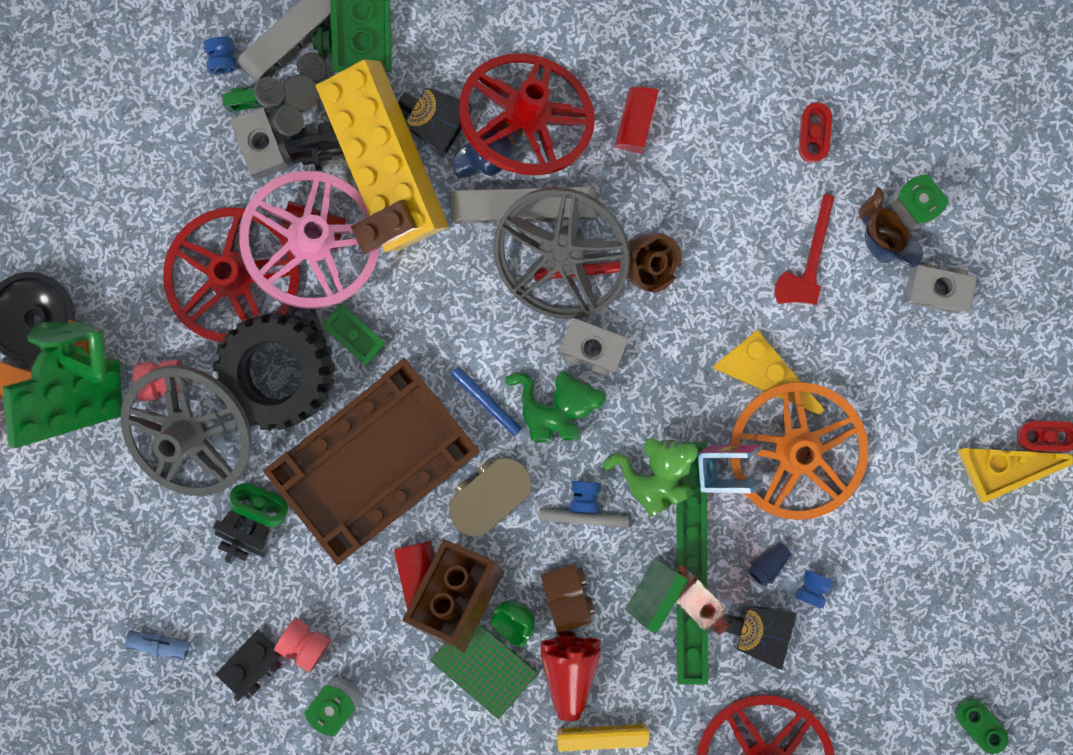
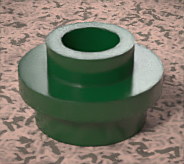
[312,26,331,56]

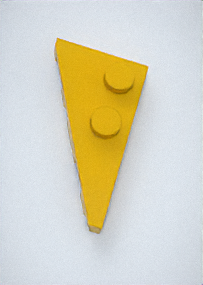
[713,330,824,415]
[957,448,1073,503]

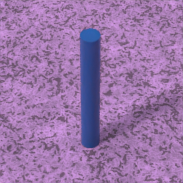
[450,366,522,436]

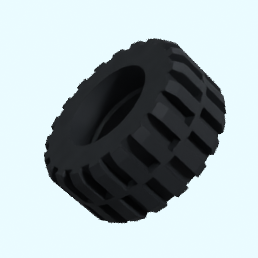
[213,313,335,431]

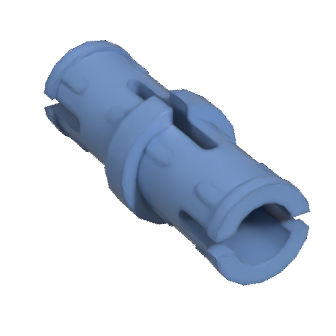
[125,630,190,661]

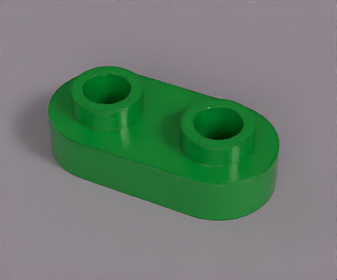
[229,483,288,527]
[955,699,1009,754]

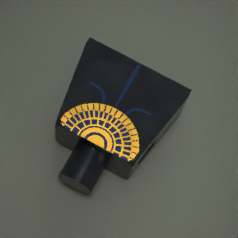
[398,88,472,158]
[720,605,797,670]

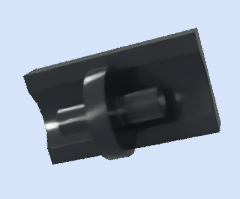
[285,121,344,171]
[213,510,270,564]

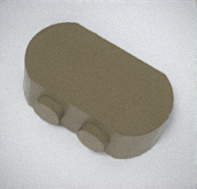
[449,458,532,536]

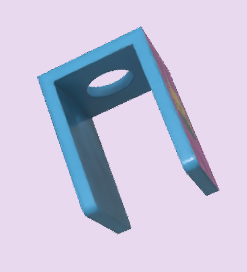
[698,445,763,493]

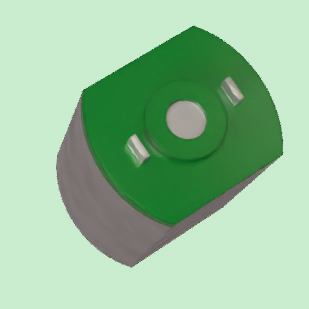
[885,174,948,231]
[304,677,362,736]

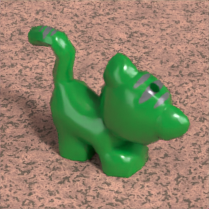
[505,371,606,443]

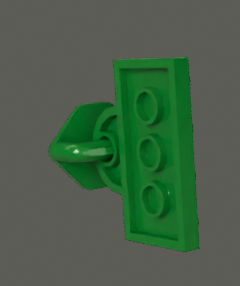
[2,322,122,449]

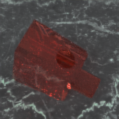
[676,565,731,635]

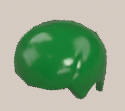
[490,600,536,647]

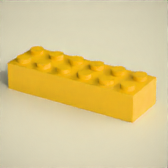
[315,59,449,252]

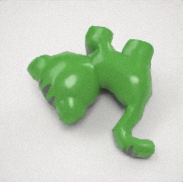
[602,438,698,517]

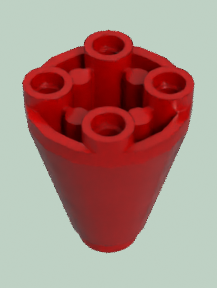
[541,631,601,721]

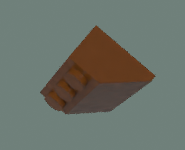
[402,539,505,653]

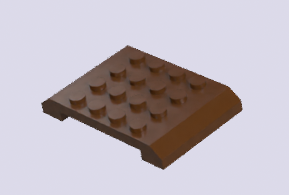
[263,357,480,566]

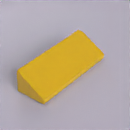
[557,724,649,751]

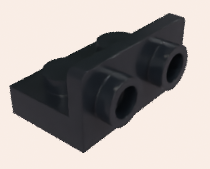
[215,629,282,702]

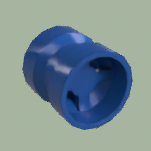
[203,37,237,75]
[569,481,601,513]
[795,570,834,609]

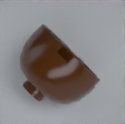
[620,231,682,293]

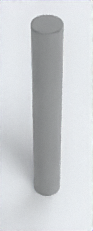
[539,508,629,528]

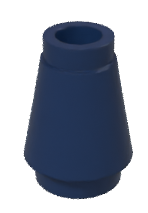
[747,542,792,587]

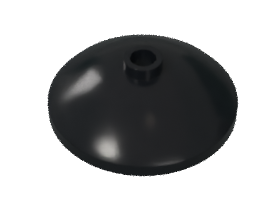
[0,272,75,362]

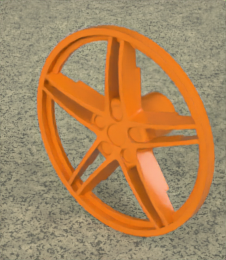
[729,382,868,520]

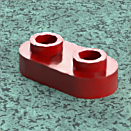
[798,102,832,163]
[1016,421,1073,452]

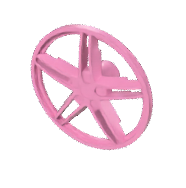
[239,171,380,309]

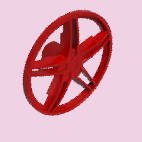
[458,54,595,176]
[163,208,300,343]
[696,694,835,755]

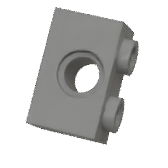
[230,107,291,180]
[904,262,977,315]
[559,318,628,376]

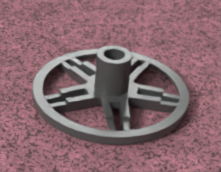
[494,187,630,319]
[121,365,252,496]

